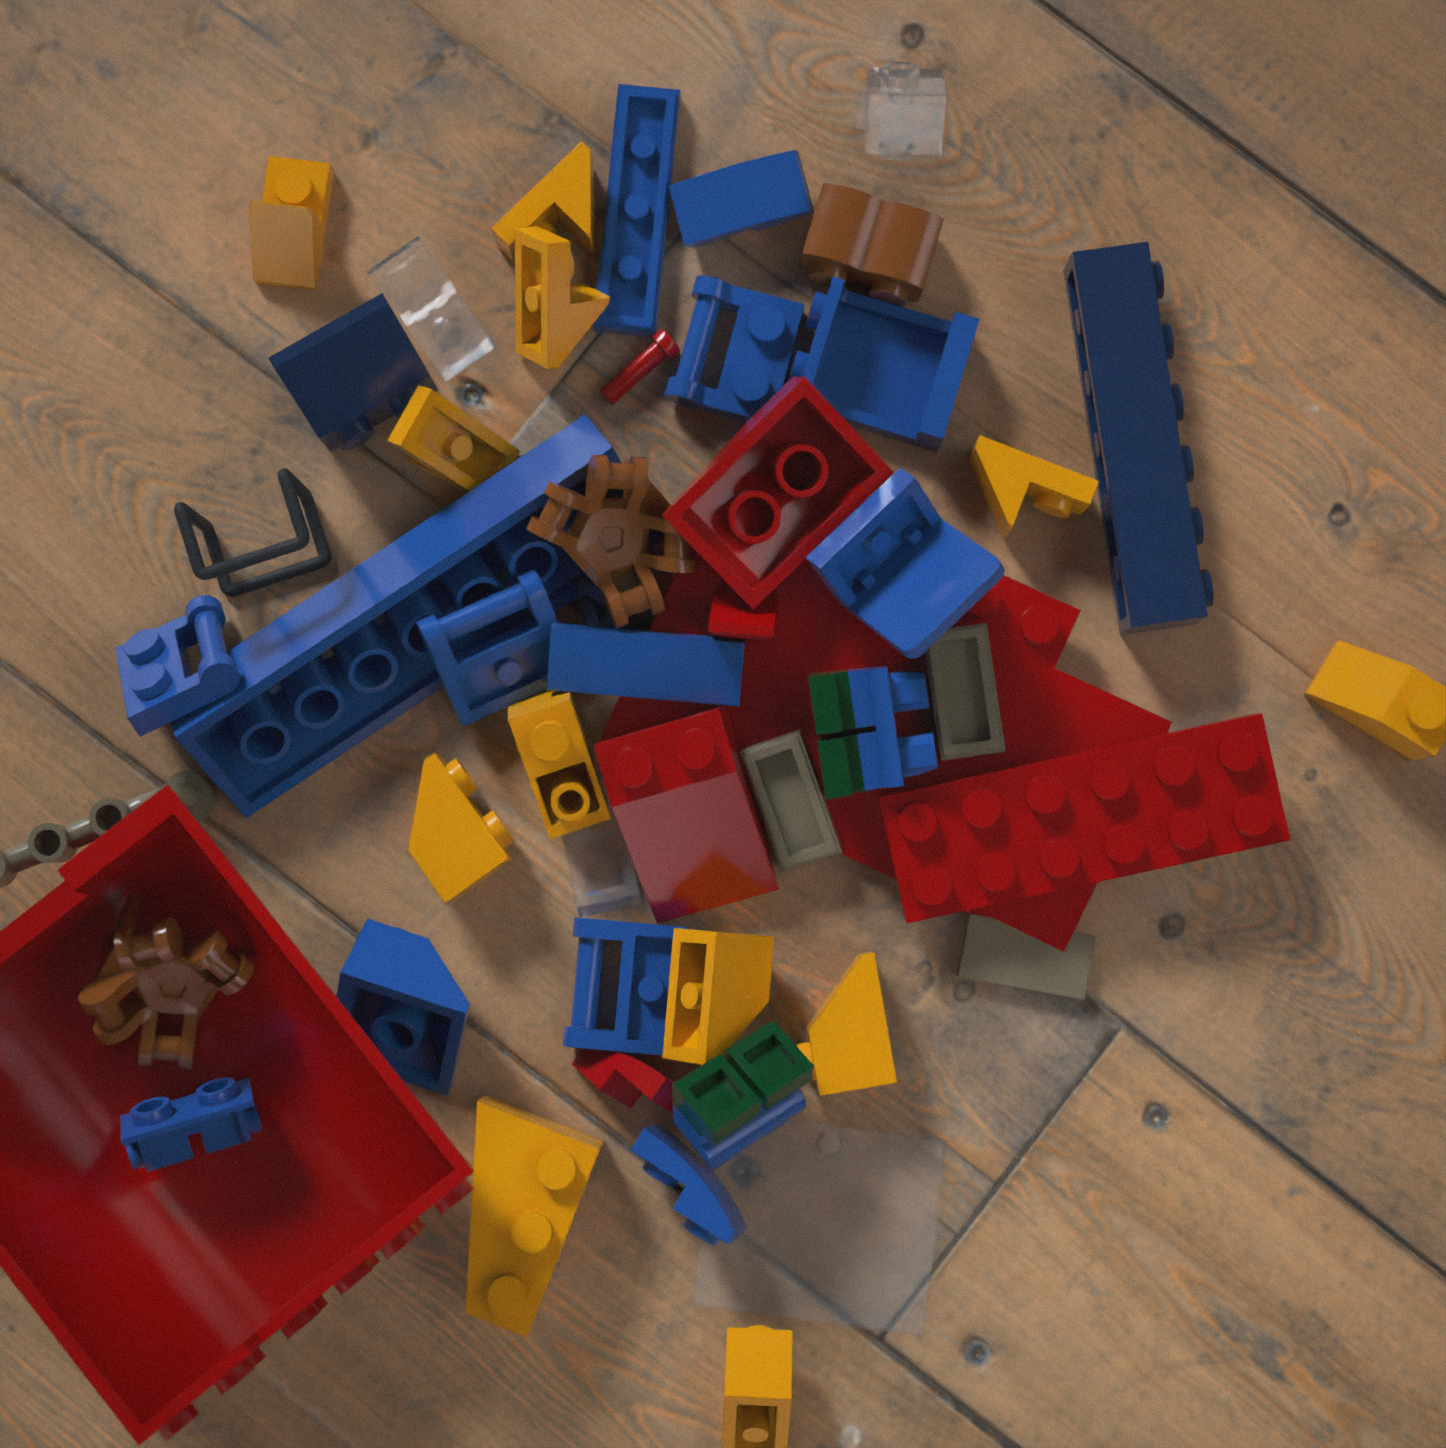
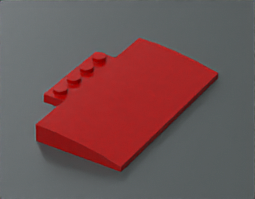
[599,545,1172,952]

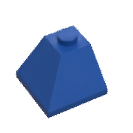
[336,919,470,1096]

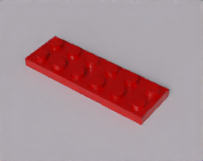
[878,713,1291,924]

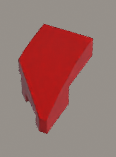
[572,1049,675,1113]

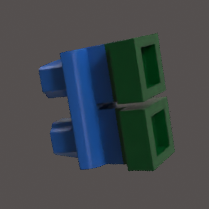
[808,666,938,800]
[672,1020,814,1170]

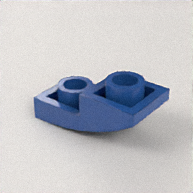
[669,150,814,249]
[631,1124,747,1245]

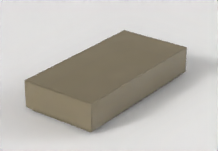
[924,623,1005,761]
[739,729,843,872]
[957,913,1096,1000]

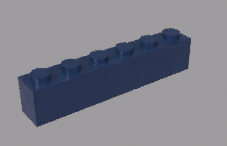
[1063,242,1214,635]

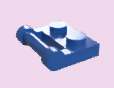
[664,275,805,422]
[416,569,558,727]
[115,595,240,737]
[563,917,689,1055]

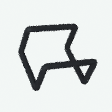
[174,468,331,597]

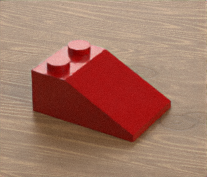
[662,376,894,610]
[593,705,780,924]

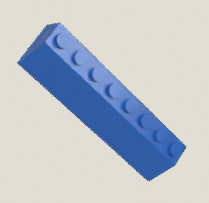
[170,414,665,818]

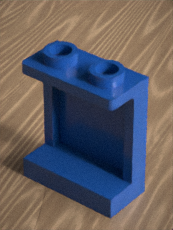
[788,277,980,452]

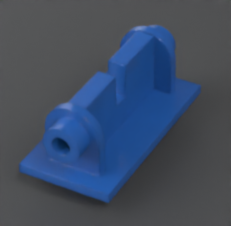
[120,1077,263,1172]

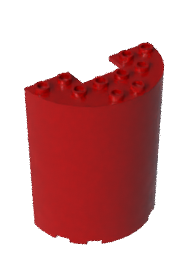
[0,784,475,1446]

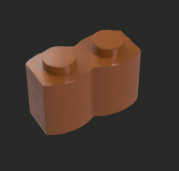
[799,183,944,306]

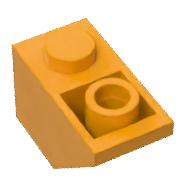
[508,690,611,839]
[408,752,515,904]

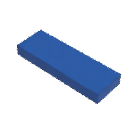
[547,623,745,706]

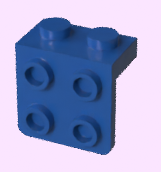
[806,468,1004,659]

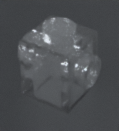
[853,61,946,161]

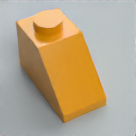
[1303,640,1446,761]
[662,928,774,1065]
[797,951,897,1096]
[721,1325,793,1448]

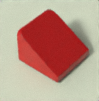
[708,587,778,641]

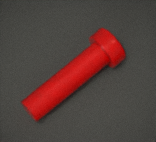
[599,329,681,405]

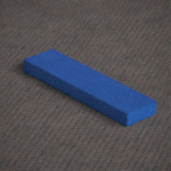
[593,84,681,337]

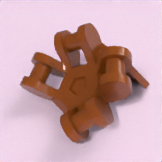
[526,455,696,629]
[78,892,255,1070]

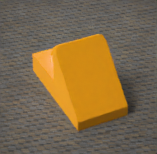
[491,141,595,264]
[249,155,334,291]
[515,226,610,369]
[387,385,520,493]
[968,435,1099,538]

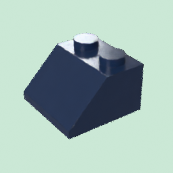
[268,293,438,452]

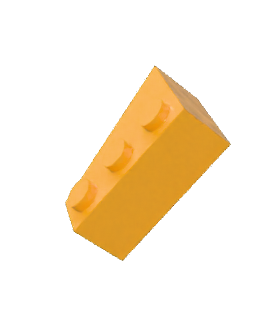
[465,1094,604,1338]

